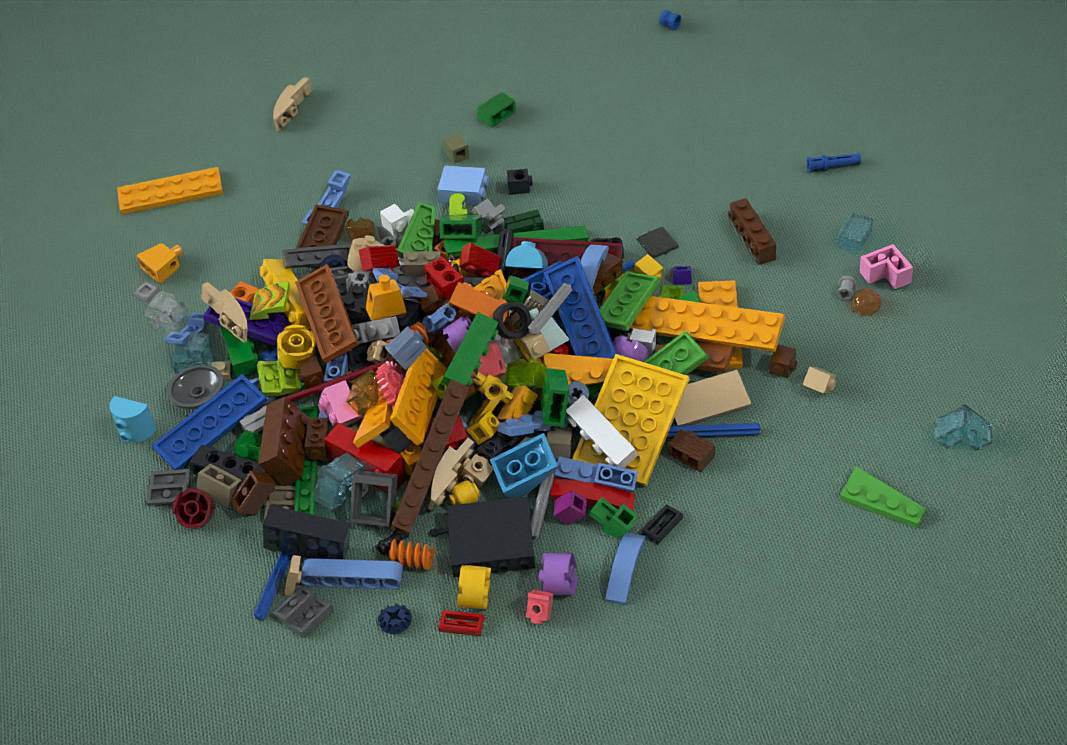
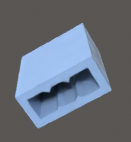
[437,166,489,205]

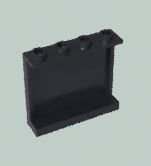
[447,497,536,577]

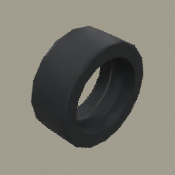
[493,302,532,340]

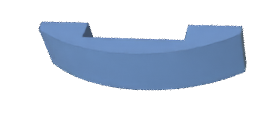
[302,170,351,225]
[580,244,609,294]
[373,268,427,299]
[164,312,209,346]
[605,532,646,605]

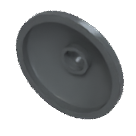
[167,365,224,409]

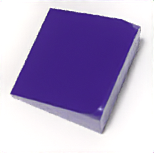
[673,266,692,285]

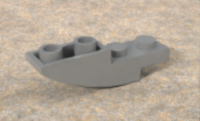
[352,316,400,344]

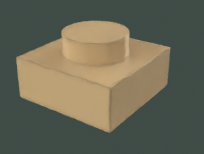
[212,360,232,380]

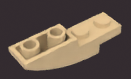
[273,77,312,132]
[201,282,247,343]
[428,438,474,510]

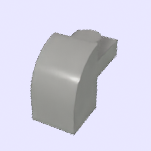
[470,198,506,231]

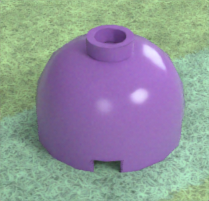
[613,336,649,362]

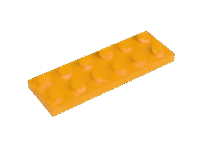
[117,167,223,215]
[698,280,743,369]
[390,348,447,445]

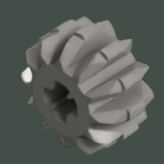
[345,269,377,292]

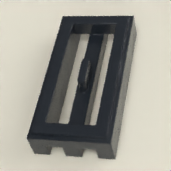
[642,504,683,544]

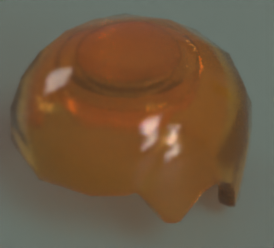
[346,217,375,239]
[850,288,882,316]

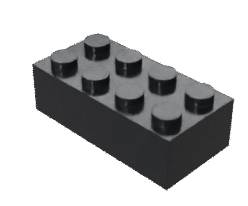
[342,285,422,339]
[263,505,350,560]

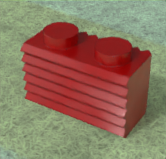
[459,242,501,278]
[359,245,400,274]

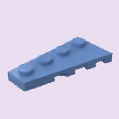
[498,411,569,436]

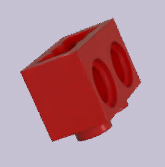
[424,256,464,300]

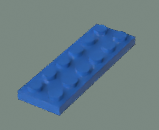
[543,256,617,359]
[152,374,267,470]

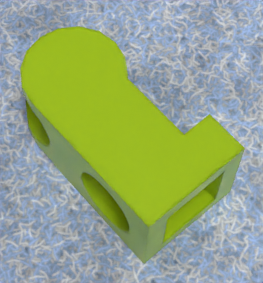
[449,193,468,215]

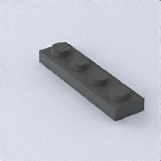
[281,244,351,269]

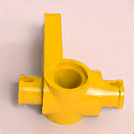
[468,371,514,427]

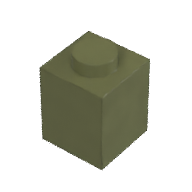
[443,134,469,164]

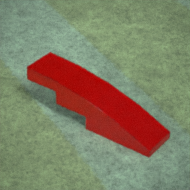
[549,478,636,511]

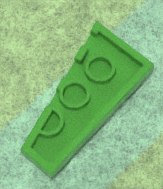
[397,201,436,258]
[840,466,926,528]

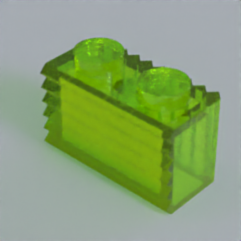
[505,359,547,388]

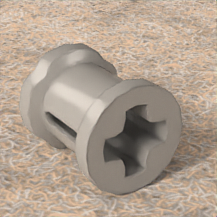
[837,276,856,301]

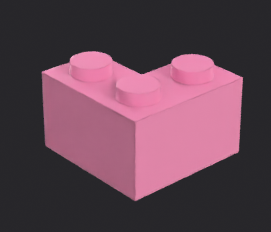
[860,244,913,289]
[318,380,361,426]

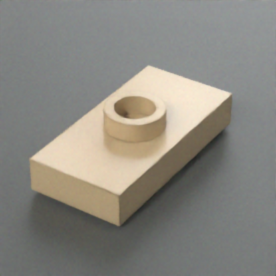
[285,555,302,596]

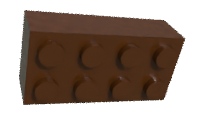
[258,397,309,486]

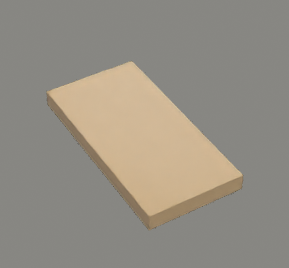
[674,370,751,426]

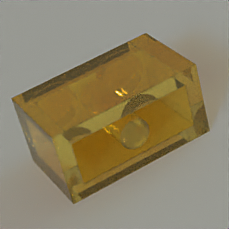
[346,369,381,415]

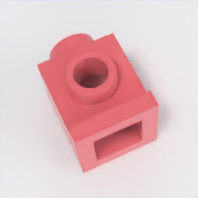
[526,589,554,624]

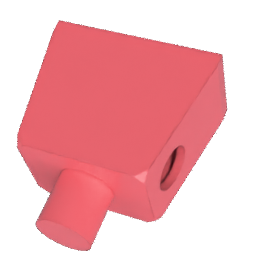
[471,343,507,392]

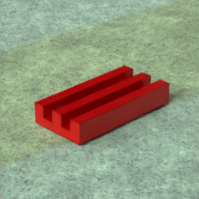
[439,610,485,636]

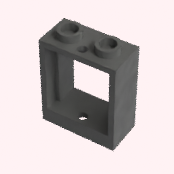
[350,470,397,529]

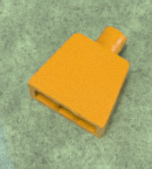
[136,243,183,284]
[366,275,406,321]

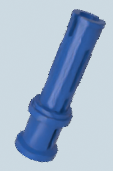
[806,153,861,172]

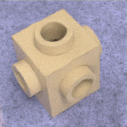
[461,454,494,490]

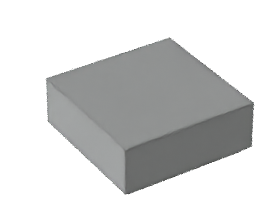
[134,282,160,304]

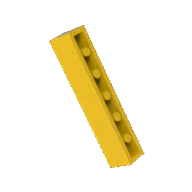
[260,259,311,329]

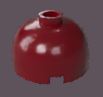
[173,488,215,529]

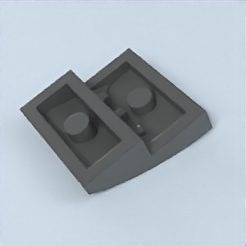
[146,469,191,505]
[272,585,334,638]

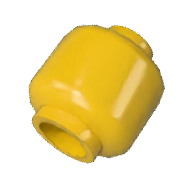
[449,480,480,505]

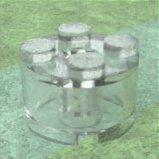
[143,291,188,334]

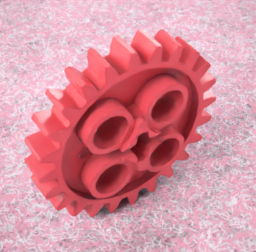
[376,361,407,410]

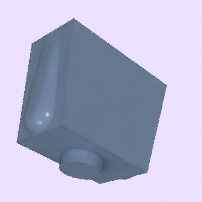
[384,326,427,370]

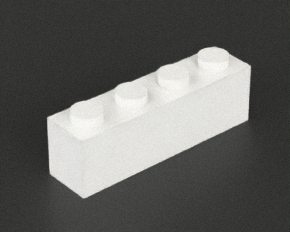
[566,395,638,468]

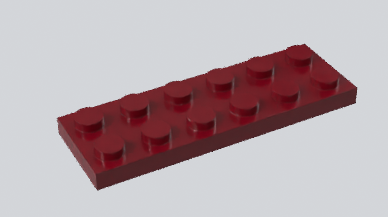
[511,237,622,274]

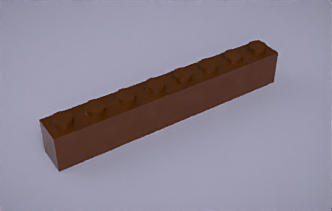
[389,380,469,538]

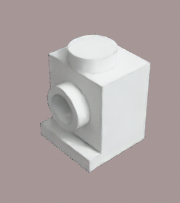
[627,328,657,356]

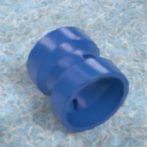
[659,10,682,30]

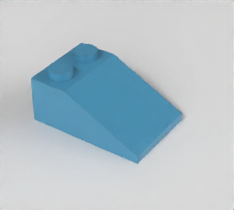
[490,433,559,499]

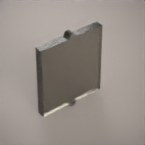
[637,226,678,258]

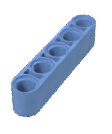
[301,559,403,589]

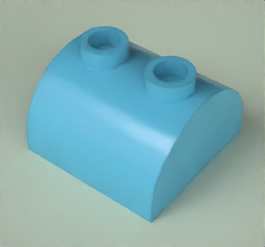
[506,241,548,270]
[110,396,156,443]

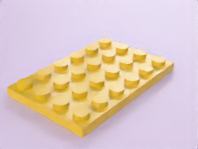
[572,354,690,486]

